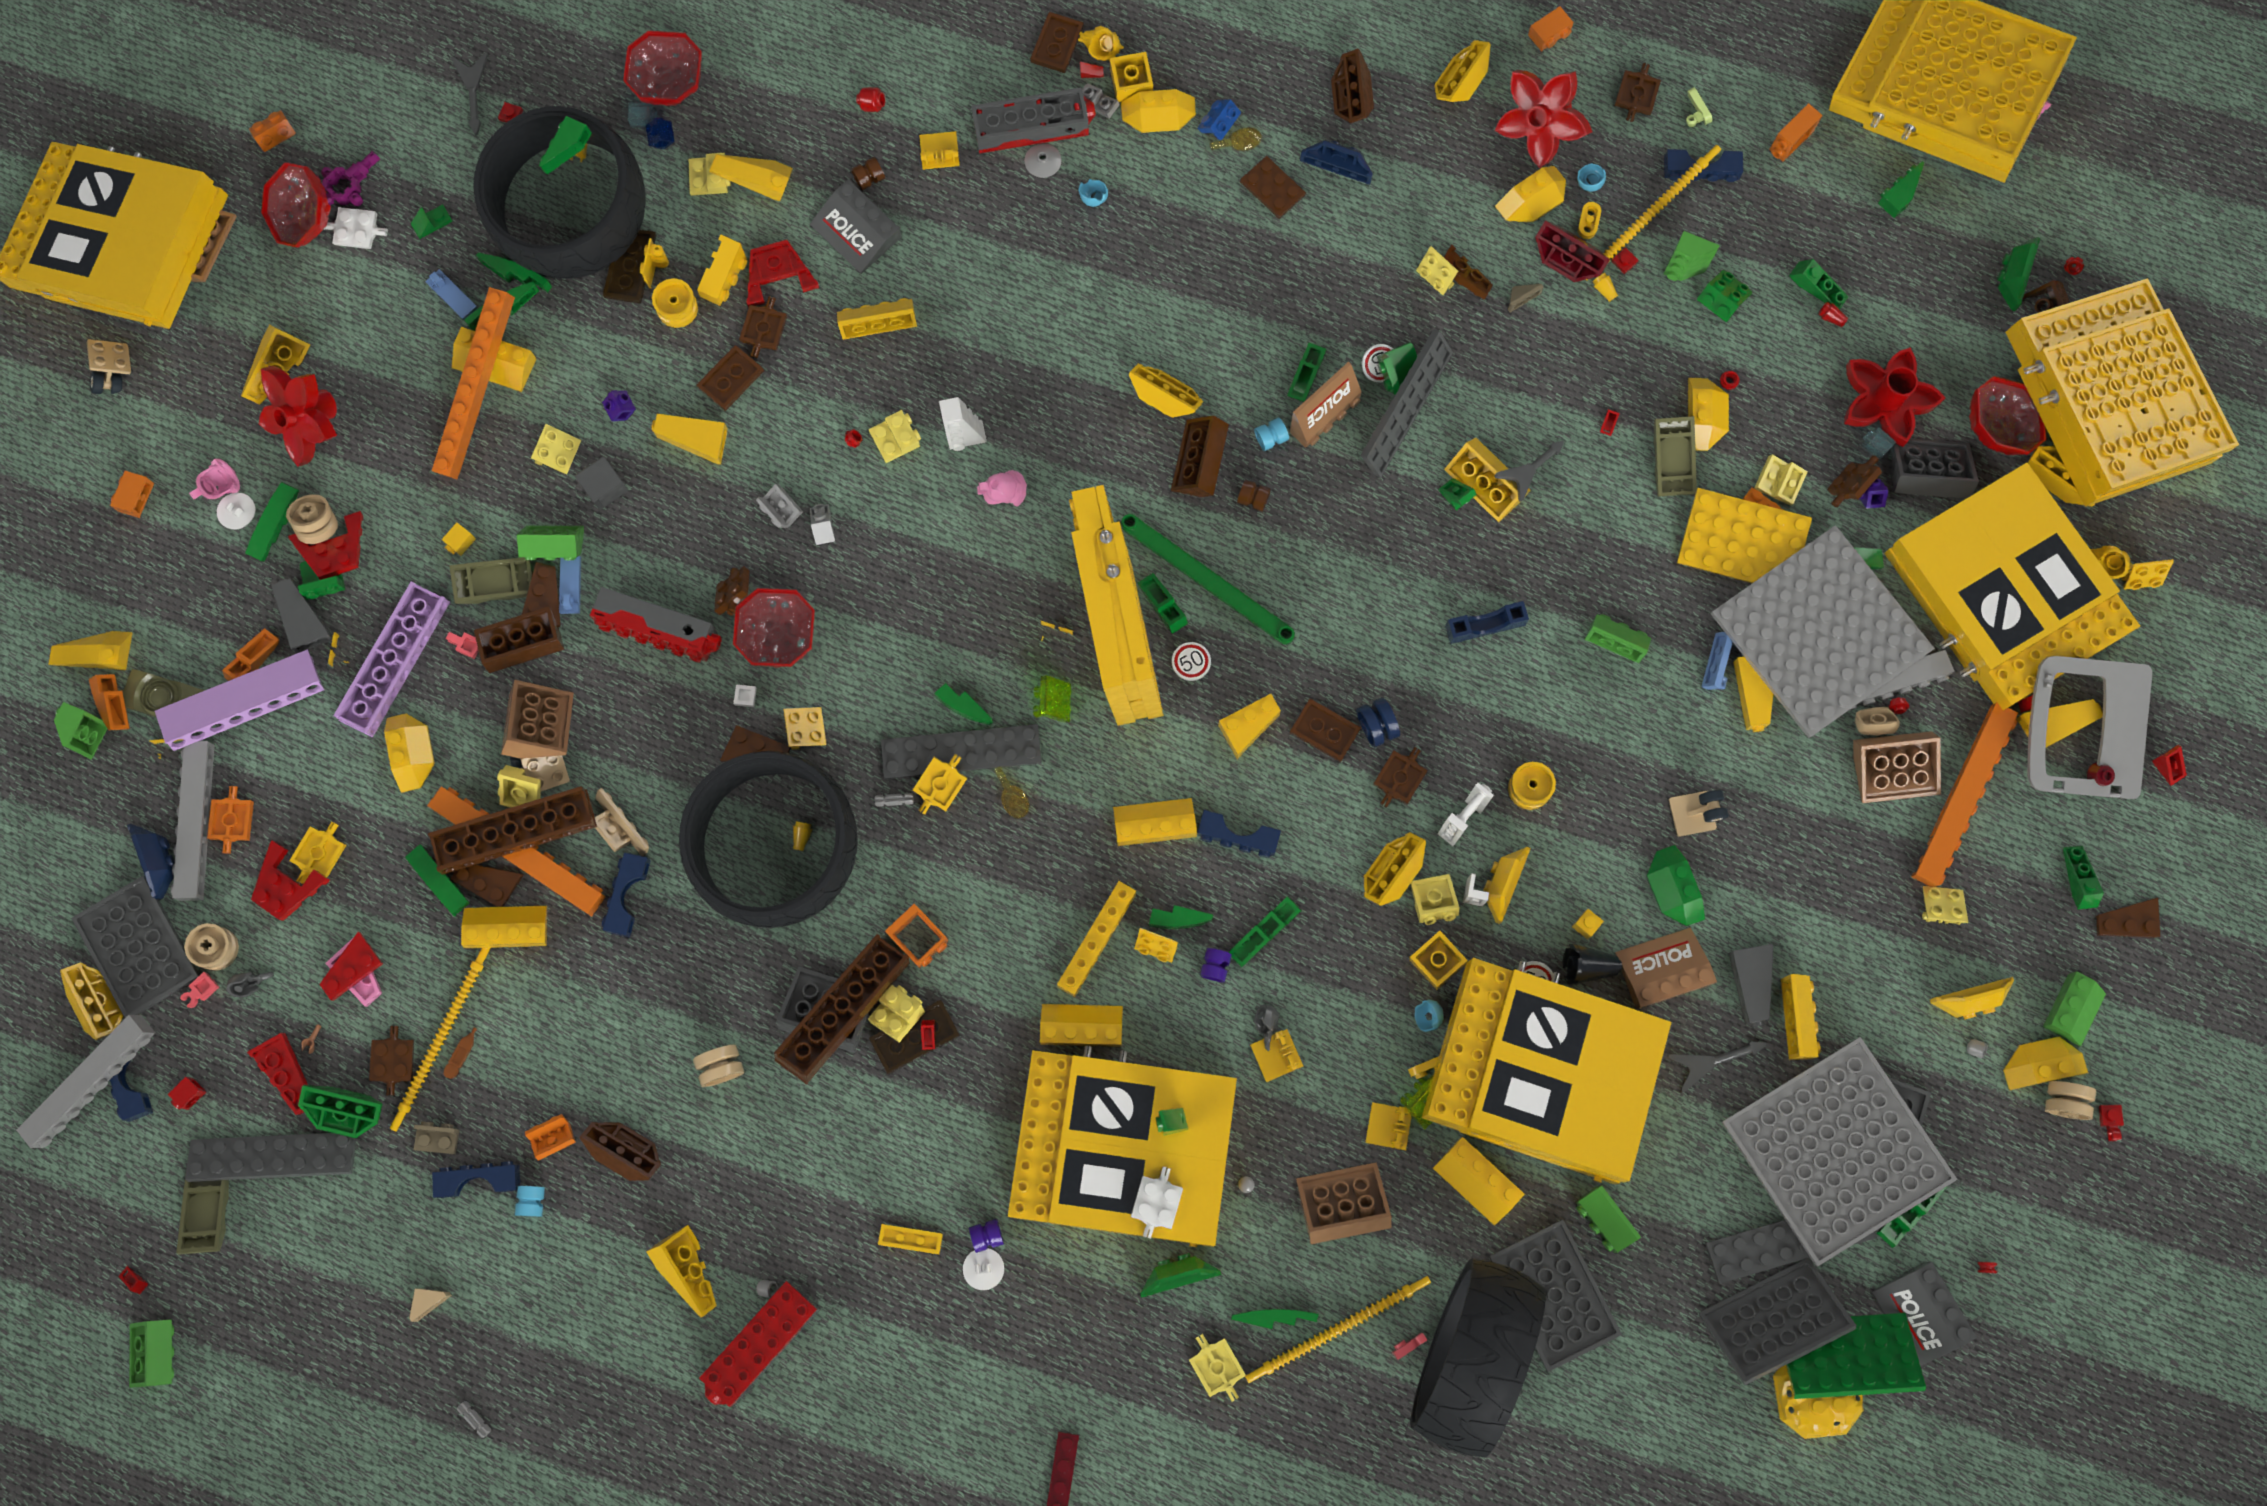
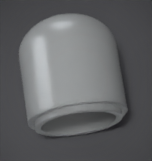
[1967,1039,1988,1059]
[1238,1176,1255,1193]
[756,1280,778,1298]

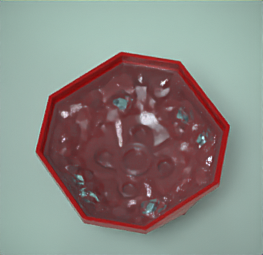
[623,31,702,106]
[261,162,331,248]
[1969,376,2046,456]
[733,588,815,668]

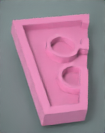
[325,937,382,1007]

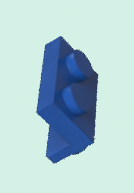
[1197,99,1241,140]

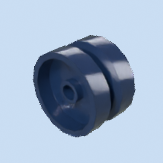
[1356,697,1400,748]

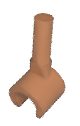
[302,1024,322,1054]

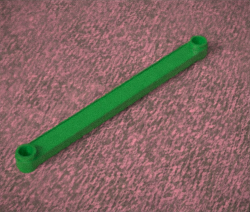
[1121,514,1295,645]

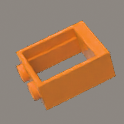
[1769,103,1823,162]
[885,904,949,968]

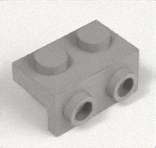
[756,484,803,528]

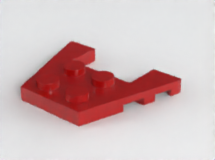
[747,240,819,307]
[288,511,363,580]
[251,840,330,921]

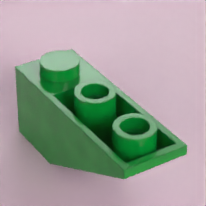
[539,116,592,175]
[1878,161,1924,218]
[1789,259,1848,310]
[2063,846,2104,910]
[1156,1108,1188,1136]

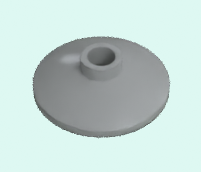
[1024,143,1062,178]

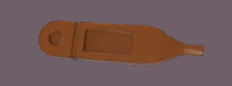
[444,1027,477,1079]

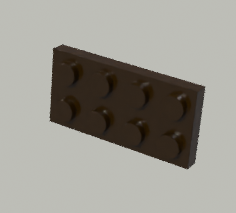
[603,230,657,304]
[869,1000,960,1075]

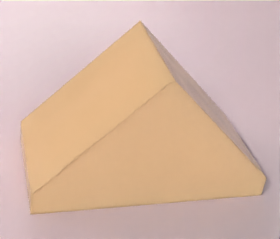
[409,1288,452,1322]

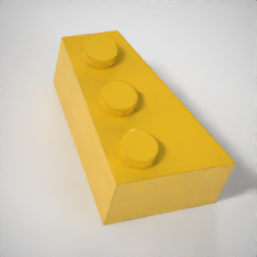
[697,234,747,306]
[1218,694,1281,759]

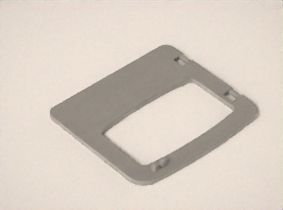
[2027,656,2152,799]

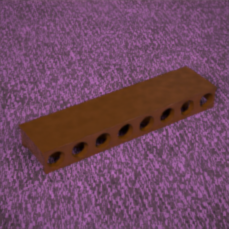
[428,786,597,875]
[774,934,910,1085]

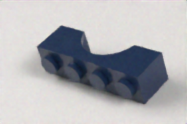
[1664,149,1743,182]
[1445,601,1529,644]
[1197,810,1281,858]
[602,853,651,938]
[99,1044,154,1122]
[432,1161,520,1198]

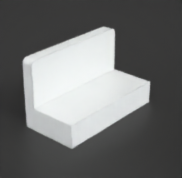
[1463,873,1489,907]

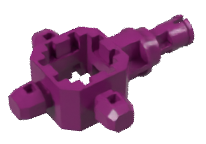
[321,151,381,206]

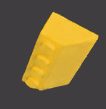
[837,298,917,340]
[452,327,536,392]
[1444,438,1531,522]
[1113,798,1197,846]
[461,906,547,948]
[1781,974,1821,1060]
[1040,1004,1123,1047]
[1433,1137,1525,1226]

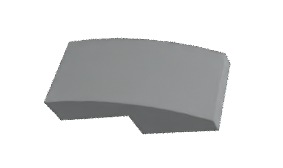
[1082,83,1120,119]

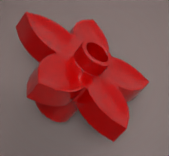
[1494,69,1593,169]
[1844,348,1946,447]
[258,366,337,467]

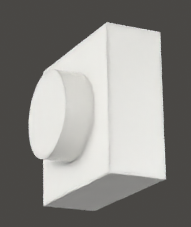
[733,685,757,707]

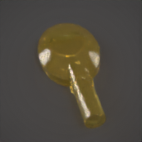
[1210,127,1262,151]
[994,767,1029,819]

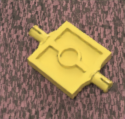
[1189,1334,1246,1402]

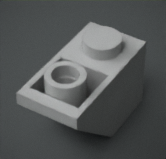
[810,504,835,545]

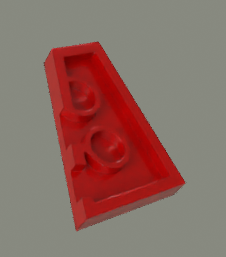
[319,931,383,1001]

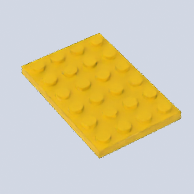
[1677,488,1812,583]

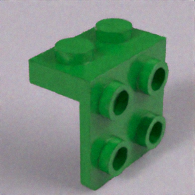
[1697,270,1752,323]
[1377,342,1417,395]
[298,561,345,600]

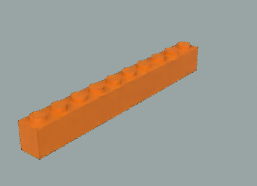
[432,287,515,479]
[1911,702,2018,887]
[427,786,605,917]

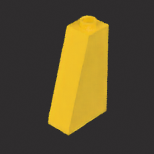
[652,414,728,465]
[1733,657,1773,732]
[2016,699,2103,748]

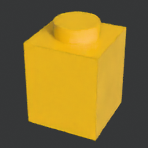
[441,522,476,556]
[1572,909,1604,940]

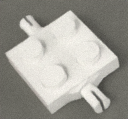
[324,207,388,249]
[1131,1167,1183,1239]

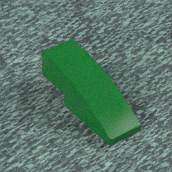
[1287,343,1327,402]
[1137,573,1188,634]
[934,683,993,725]
[1149,905,1213,929]

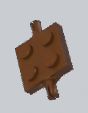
[1614,63,1661,122]
[739,296,787,358]
[1827,455,1882,508]
[714,566,750,615]
[1373,747,1428,808]
[369,1026,414,1096]

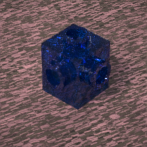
[646,117,675,149]

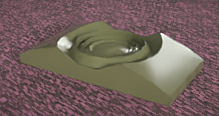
[1653,416,1697,497]
[449,557,532,604]
[123,669,205,717]
[176,1173,229,1255]

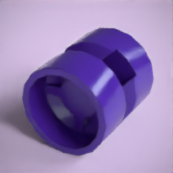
[1200,948,1232,983]
[969,1219,1004,1253]

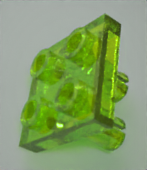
[1033,675,1072,722]
[1400,1076,1434,1130]

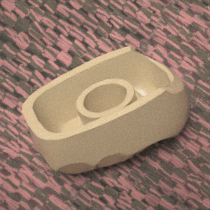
[1855,707,1900,736]

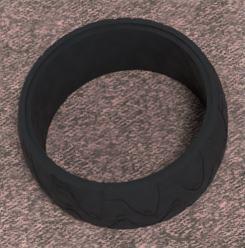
[473,106,646,279]
[679,751,858,928]
[1410,1259,1546,1457]

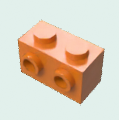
[1528,6,1574,51]
[110,471,154,518]

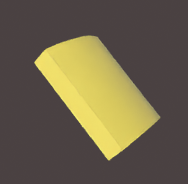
[1754,454,1808,505]

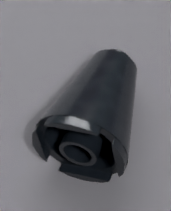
[1563,944,1622,984]

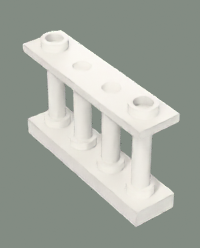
[1438,783,1494,846]

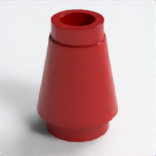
[1818,302,1848,327]

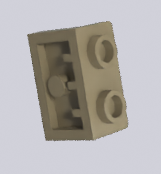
[413,1121,460,1155]

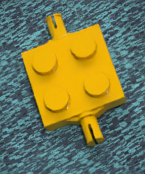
[913,754,967,814]
[289,821,347,884]

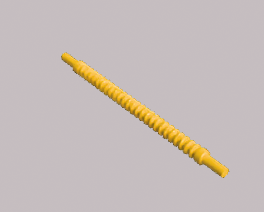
[1586,145,1721,281]
[389,948,491,1132]
[1245,1276,1431,1383]

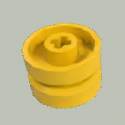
[652,278,698,328]
[1508,761,1556,810]

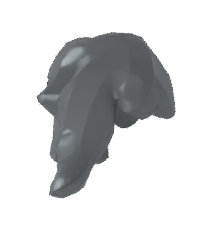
[226,972,274,997]
[1253,1004,1279,1051]

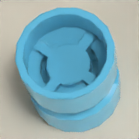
[1254,417,1289,451]
[515,1186,545,1217]

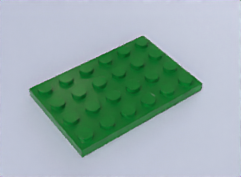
[1786,1313,1926,1399]

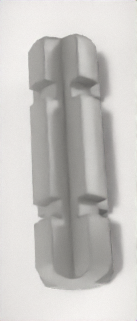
[874,793,914,807]
[457,1401,491,1438]

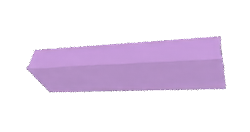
[333,582,450,737]
[155,649,324,751]

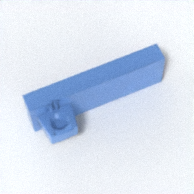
[425,269,478,320]
[559,556,581,614]
[1701,632,1732,690]

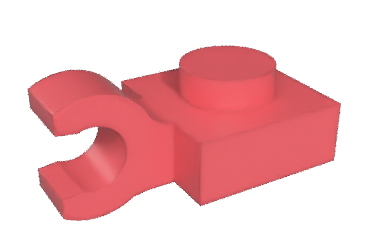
[445,632,479,659]

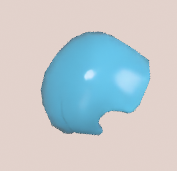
[1577,163,1606,192]
[1078,179,1108,207]
[1415,999,1444,1032]

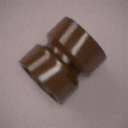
[851,157,885,191]
[1237,479,1271,512]

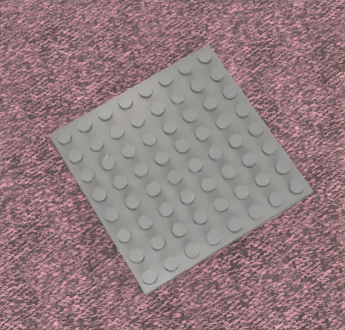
[1711,525,1935,739]
[1721,1037,1958,1267]

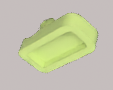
[1686,87,1712,127]

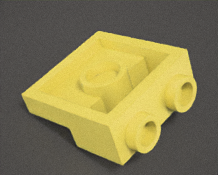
[689,153,731,196]
[868,410,921,463]
[497,765,541,807]
[1410,874,1460,925]
[868,985,925,1042]

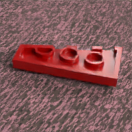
[247,1033,308,1115]

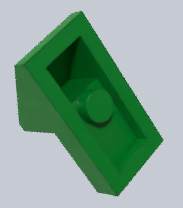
[411,204,453,239]
[1438,478,1477,511]

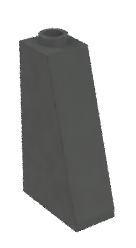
[271,579,333,653]
[1728,944,1773,1027]

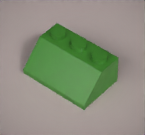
[1664,231,1720,281]
[517,525,584,560]
[1585,614,1651,663]
[54,702,107,760]
[2043,971,2106,1047]
[1575,1186,1641,1253]
[129,1320,174,1388]

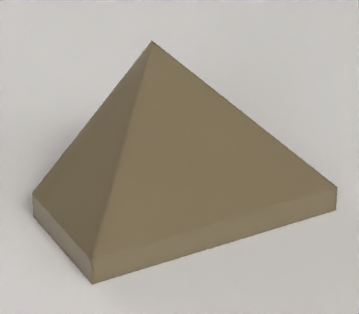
[1508,284,1544,312]

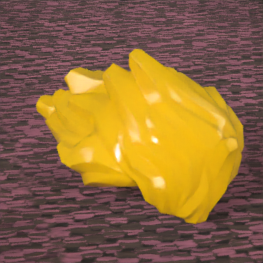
[1078,26,1124,61]
[2090,546,2134,579]

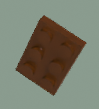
[1030,12,1084,73]
[1240,156,1306,219]
[696,345,764,411]
[1290,699,1361,762]

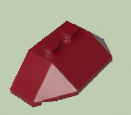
[1535,220,1610,282]

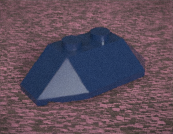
[1300,140,1373,185]
[127,823,175,900]

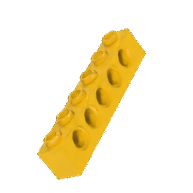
[1057,881,1136,997]

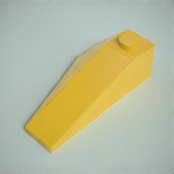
[709,154,793,201]
[241,324,310,405]
[48,631,132,670]
[646,1225,717,1318]

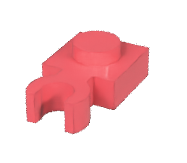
[180,972,220,1008]
[1392,1333,1427,1360]

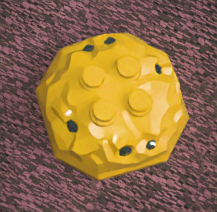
[1773,1365,1864,1439]

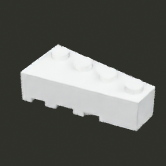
[939,397,987,451]

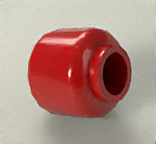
[856,87,885,112]

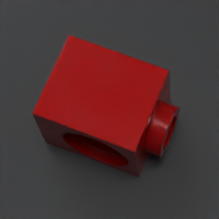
[167,1077,206,1110]

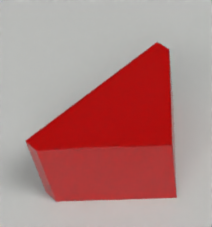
[2152,745,2187,786]

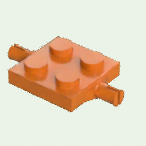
[207,786,254,854]

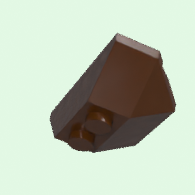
[1331,48,1374,123]
[580,1122,661,1181]

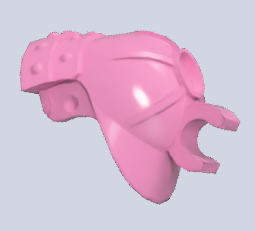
[189,459,240,500]
[977,470,1027,507]

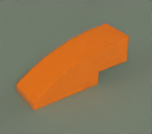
[222,628,280,681]
[89,674,129,730]

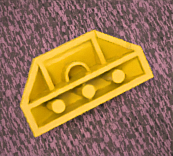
[1434,40,1491,102]
[1121,89,1196,133]
[1495,166,1566,222]
[1129,363,1203,418]
[1688,378,1729,451]
[2028,446,2095,507]
[384,713,435,793]
[1364,832,1426,906]
[1483,847,1531,924]
[60,962,124,1040]
[1929,977,2014,1020]
[2003,1036,2088,1090]

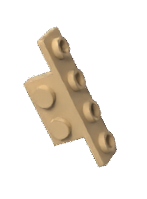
[595,788,649,857]

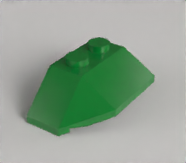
[1997,237,2041,311]
[1646,845,1705,926]
[298,1085,382,1138]
[1140,1253,1222,1298]

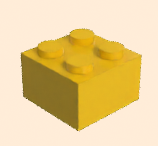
[1110,52,1153,102]
[1410,931,1468,990]

